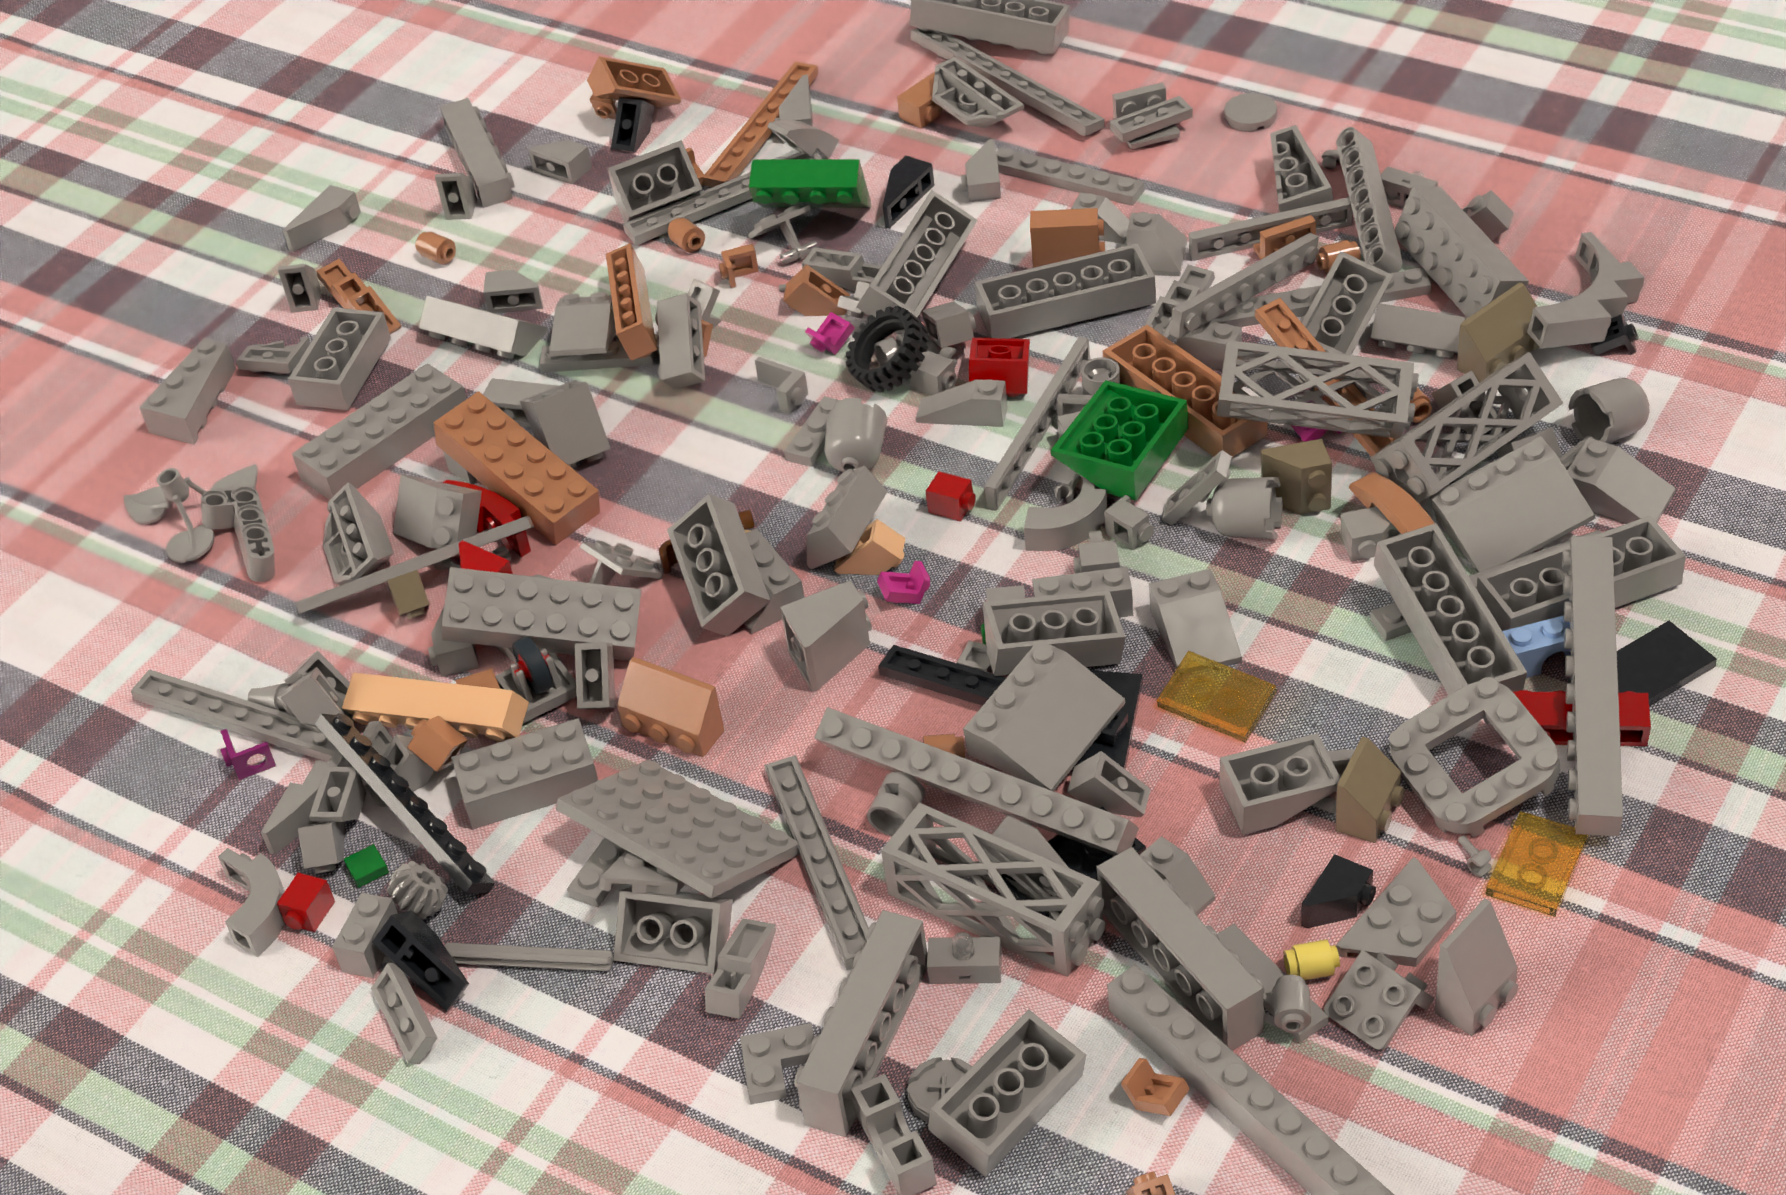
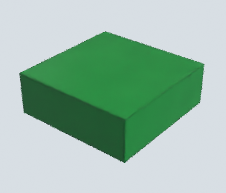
[343,844,389,888]

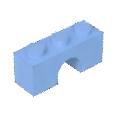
[1502,615,1571,678]

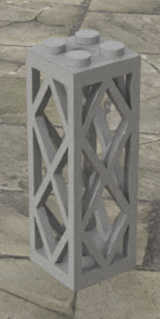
[1217,340,1419,438]
[1370,352,1563,502]
[881,803,1106,977]

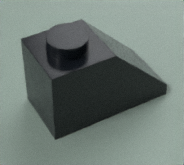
[611,97,654,152]
[1301,854,1376,928]

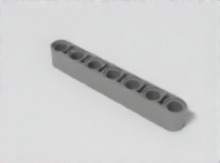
[1336,127,1402,273]

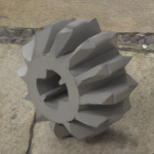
[386,861,449,919]

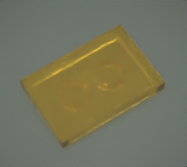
[1157,650,1277,743]
[1485,811,1589,917]

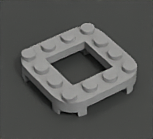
[1389,677,1560,837]

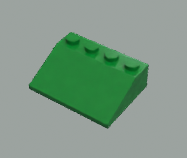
[749,159,872,208]
[1050,380,1189,501]

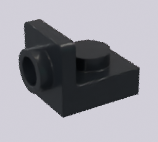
[1591,314,1639,355]

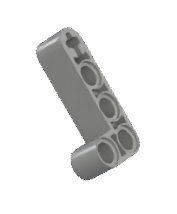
[201,486,275,582]

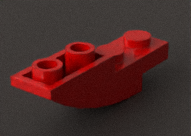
[442,480,531,557]

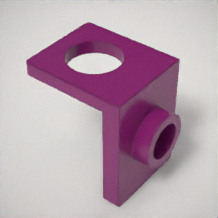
[220,729,276,780]

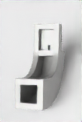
[1024,478,1107,551]
[218,848,285,957]

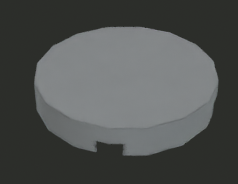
[1224,93,1277,132]
[907,1057,972,1123]

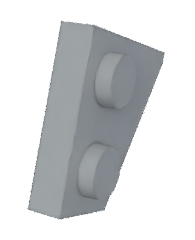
[237,337,310,374]

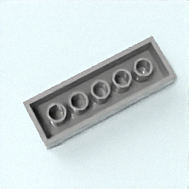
[910,0,1071,55]
[1395,186,1529,318]
[856,190,978,334]
[975,243,1156,338]
[292,363,466,500]
[1477,516,1686,631]
[1374,523,1527,695]
[442,567,642,661]
[1097,847,1265,1051]
[794,910,928,1137]

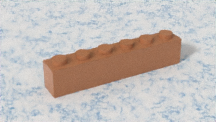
[606,243,657,361]

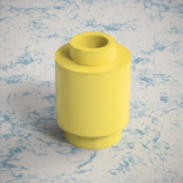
[1283,939,1340,980]

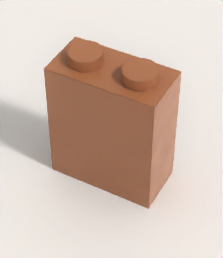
[1030,208,1105,268]

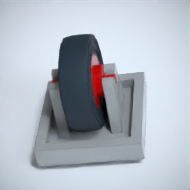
[495,637,577,723]

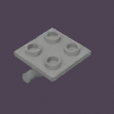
[748,204,819,265]
[576,540,663,585]

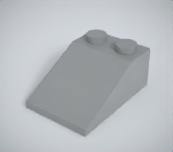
[549,292,616,357]
[1567,437,1676,524]
[393,474,482,549]
[1149,568,1242,677]
[1219,733,1341,835]
[1435,898,1519,1036]

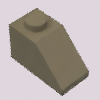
[387,570,430,619]

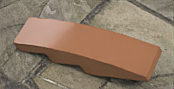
[316,258,401,334]

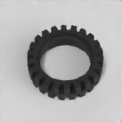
[845,306,929,392]

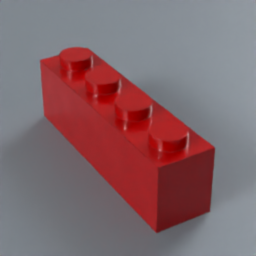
[1512,690,1651,746]

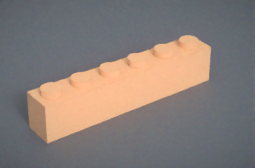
[342,673,529,741]

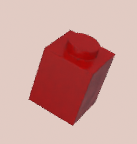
[925,471,976,521]
[277,872,335,933]

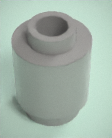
[1272,975,1312,1033]

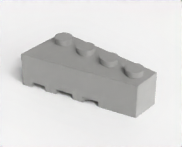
[1270,125,1333,212]
[139,338,236,445]

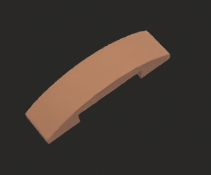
[1349,472,1435,534]

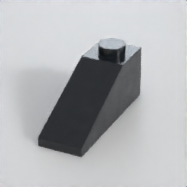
[882,155,935,229]
[372,910,469,1011]

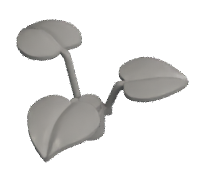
[124,464,258,563]

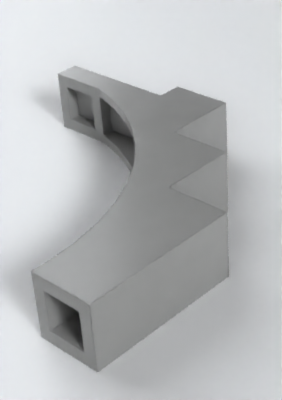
[1527,232,1645,349]

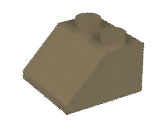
[1261,439,1332,514]
[1336,737,1404,843]

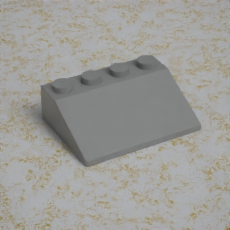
[1430,436,1596,573]
[963,640,1125,791]

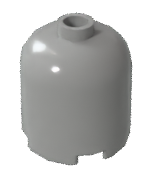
[1568,378,1650,444]
[824,398,888,472]
[1206,477,1283,539]

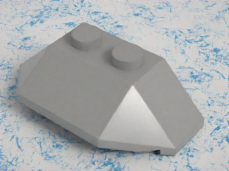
[932,56,1024,128]
[323,482,394,585]

